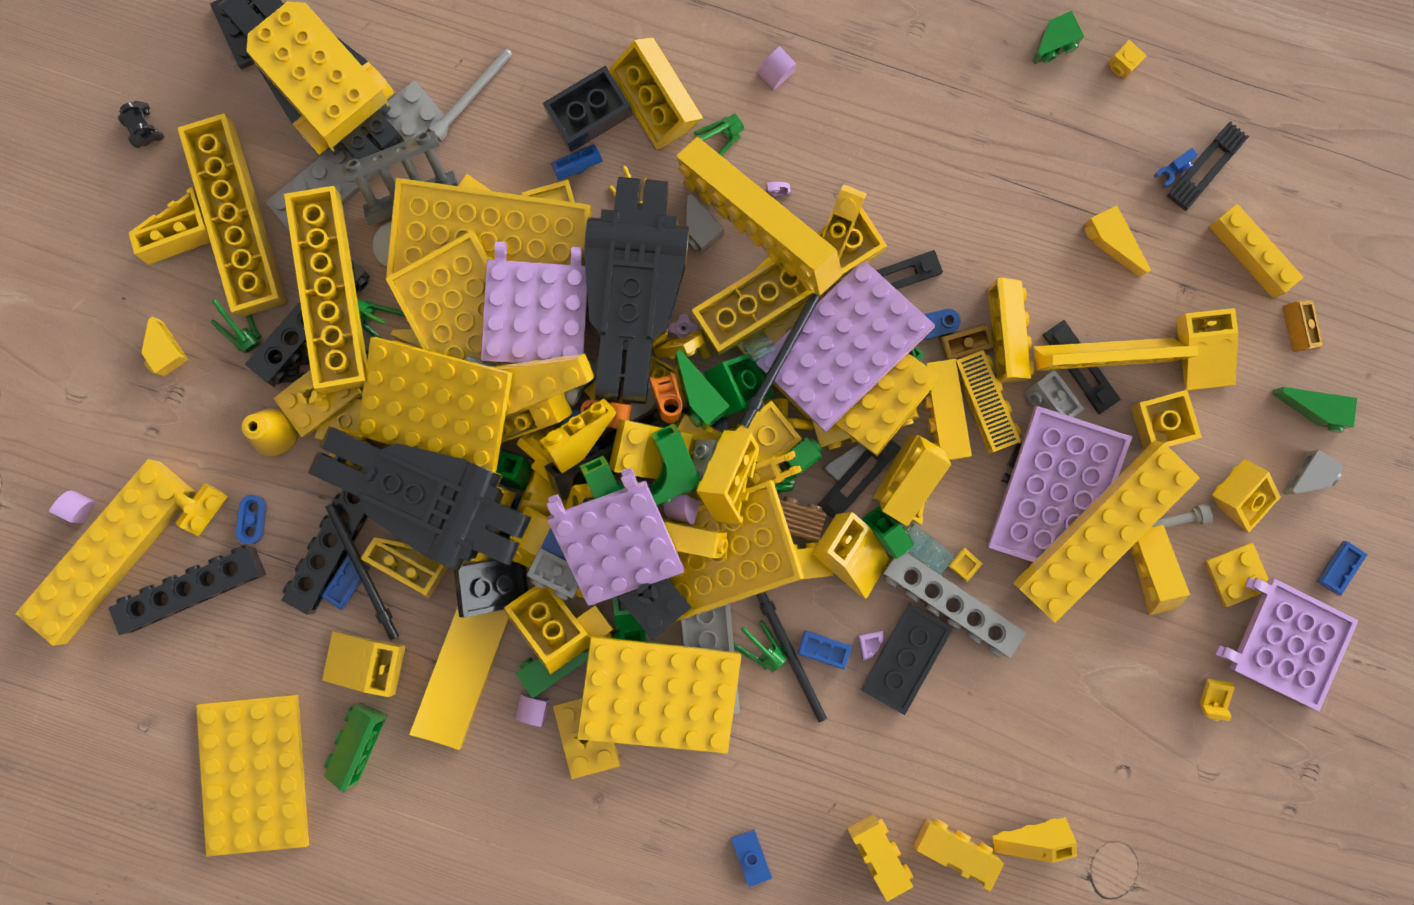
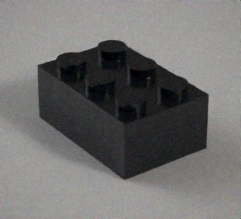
[543,66,632,152]

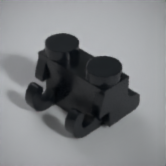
[118,101,164,148]

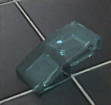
[740,332,776,361]
[907,523,955,575]

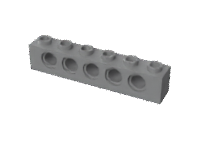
[882,553,1026,658]

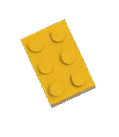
[504,585,590,675]

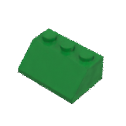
[324,703,388,792]

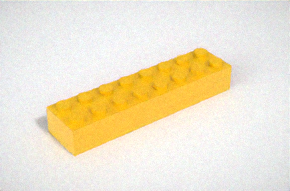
[178,113,287,318]
[676,137,842,295]
[284,186,367,394]
[692,207,887,357]
[1013,440,1200,623]
[15,459,196,646]

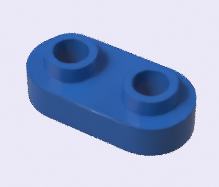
[923,309,961,340]
[236,495,267,544]

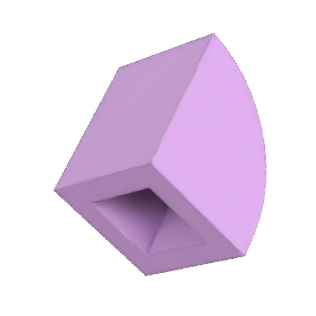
[757,46,796,91]
[49,490,96,523]
[663,494,700,525]
[515,693,549,727]

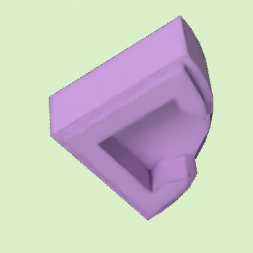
[766,182,791,197]
[858,631,883,660]

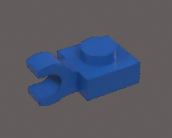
[1154,147,1198,188]

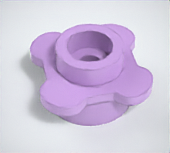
[669,314,698,338]

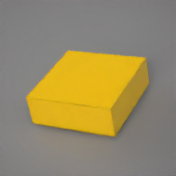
[947,548,983,582]

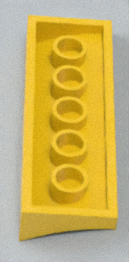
[1033,338,1199,371]
[409,607,509,750]

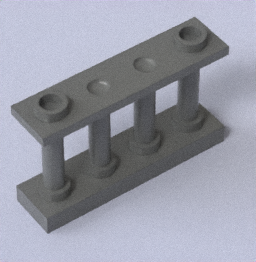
[342,130,458,226]

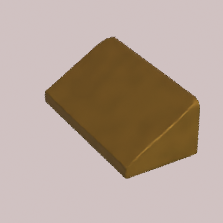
[1283,300,1323,352]
[939,324,995,360]

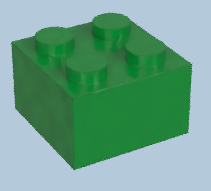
[704,351,775,418]

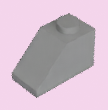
[686,194,724,254]
[1282,450,1344,495]

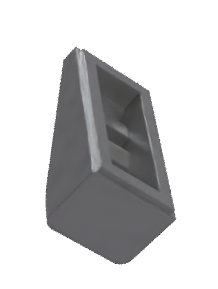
[822,443,866,482]

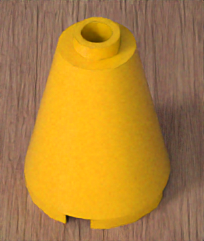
[241,408,298,457]
[517,470,568,517]

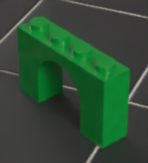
[580,424,700,505]

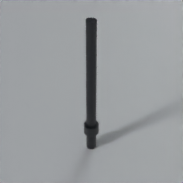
[739,293,820,428]
[325,502,399,640]
[756,592,827,723]

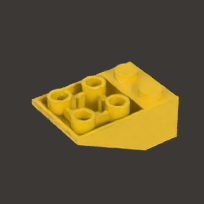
[1176,308,1238,390]
[812,512,890,599]
[322,631,406,697]

